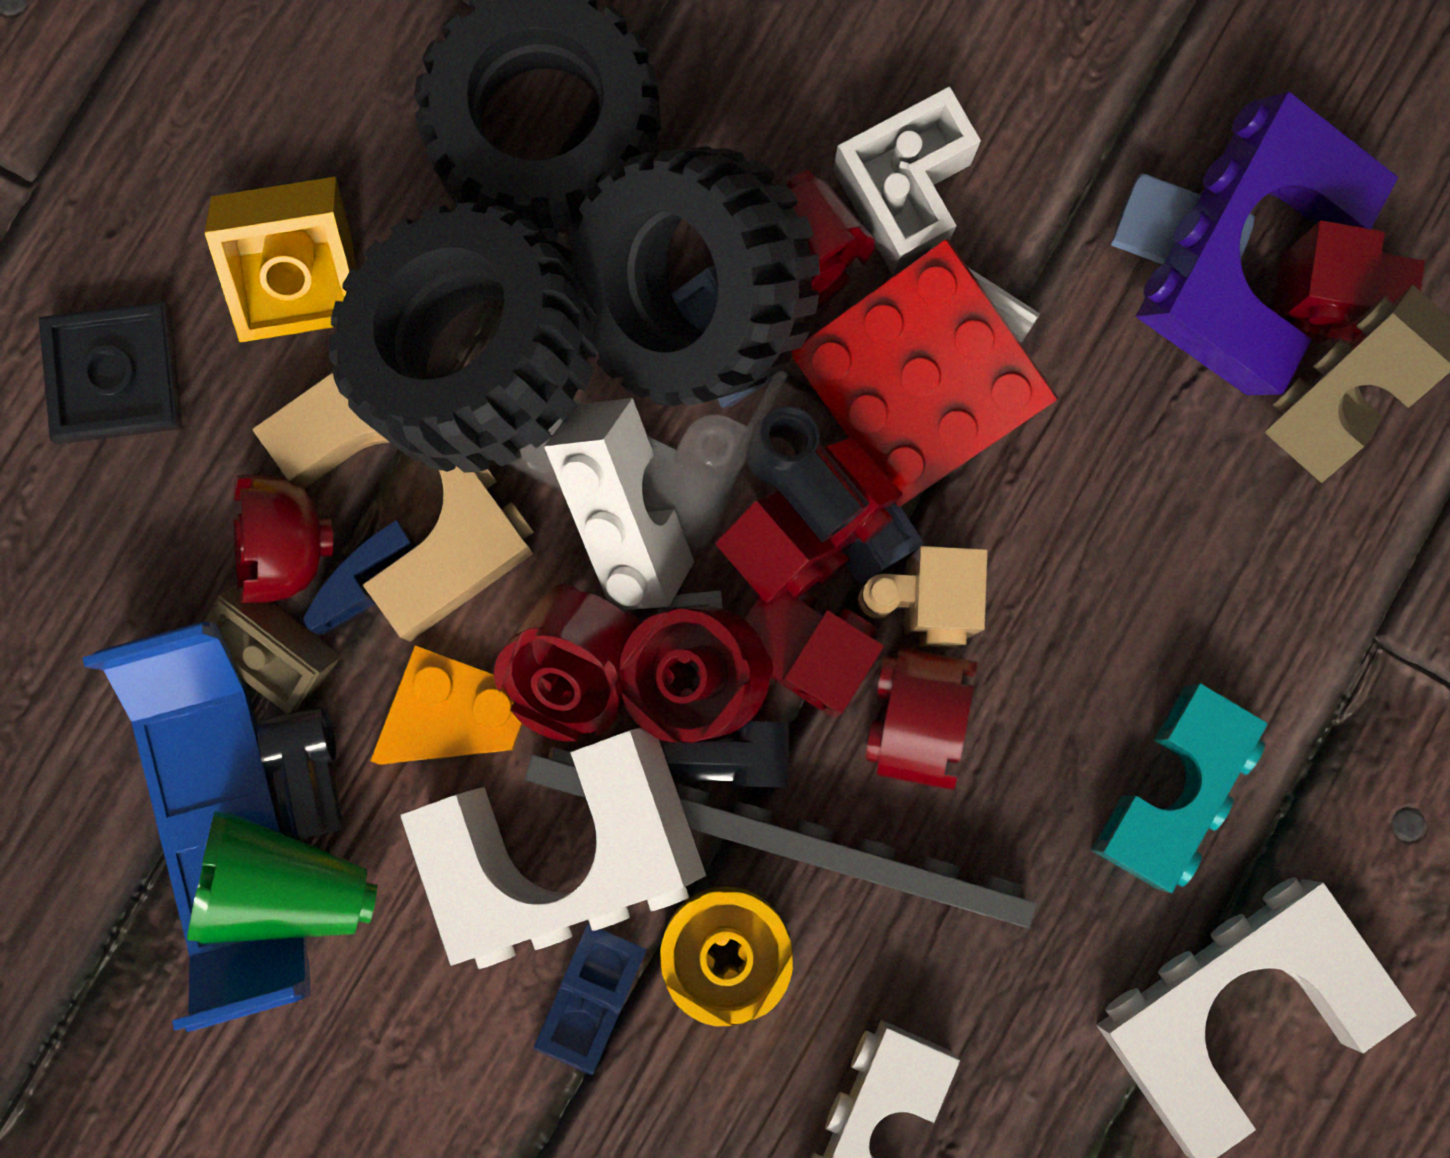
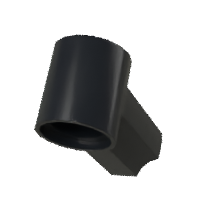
[746,406,870,543]
[257,706,344,840]
[663,721,790,787]

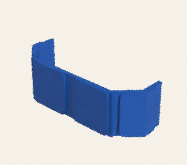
[82,622,311,1032]

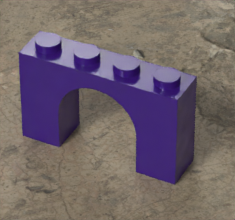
[1135,91,1398,395]

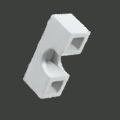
[544,398,694,610]
[811,1020,960,1158]

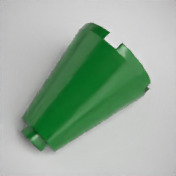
[187,811,378,944]

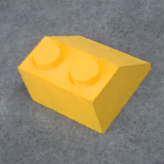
[204,177,357,342]

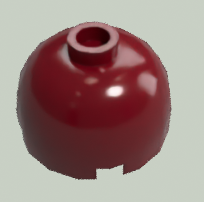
[233,474,333,603]

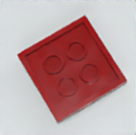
[790,238,1058,508]

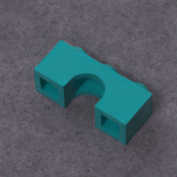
[1091,683,1268,893]

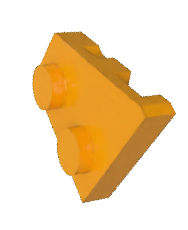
[370,646,524,765]

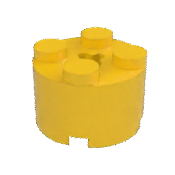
[660,887,793,1027]

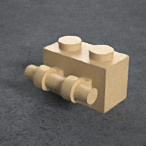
[857,546,987,650]

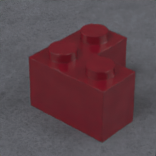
[1273,220,1425,343]
[715,437,903,603]
[744,591,884,718]

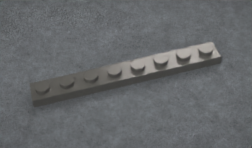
[524,746,1036,929]

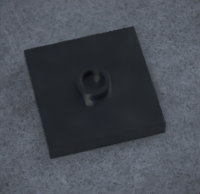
[38,302,183,444]

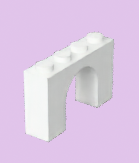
[400,728,706,969]
[1097,877,1416,1158]

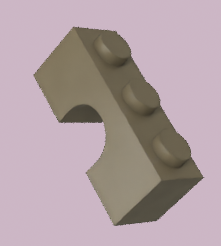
[1264,285,1450,483]

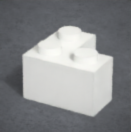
[833,86,981,276]

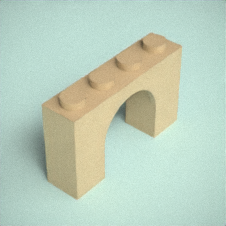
[252,373,534,642]

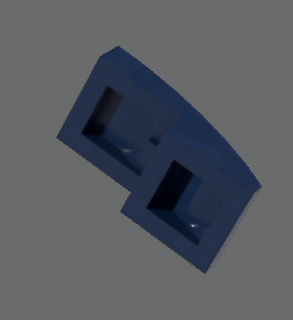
[303,520,417,635]
[533,923,647,1076]

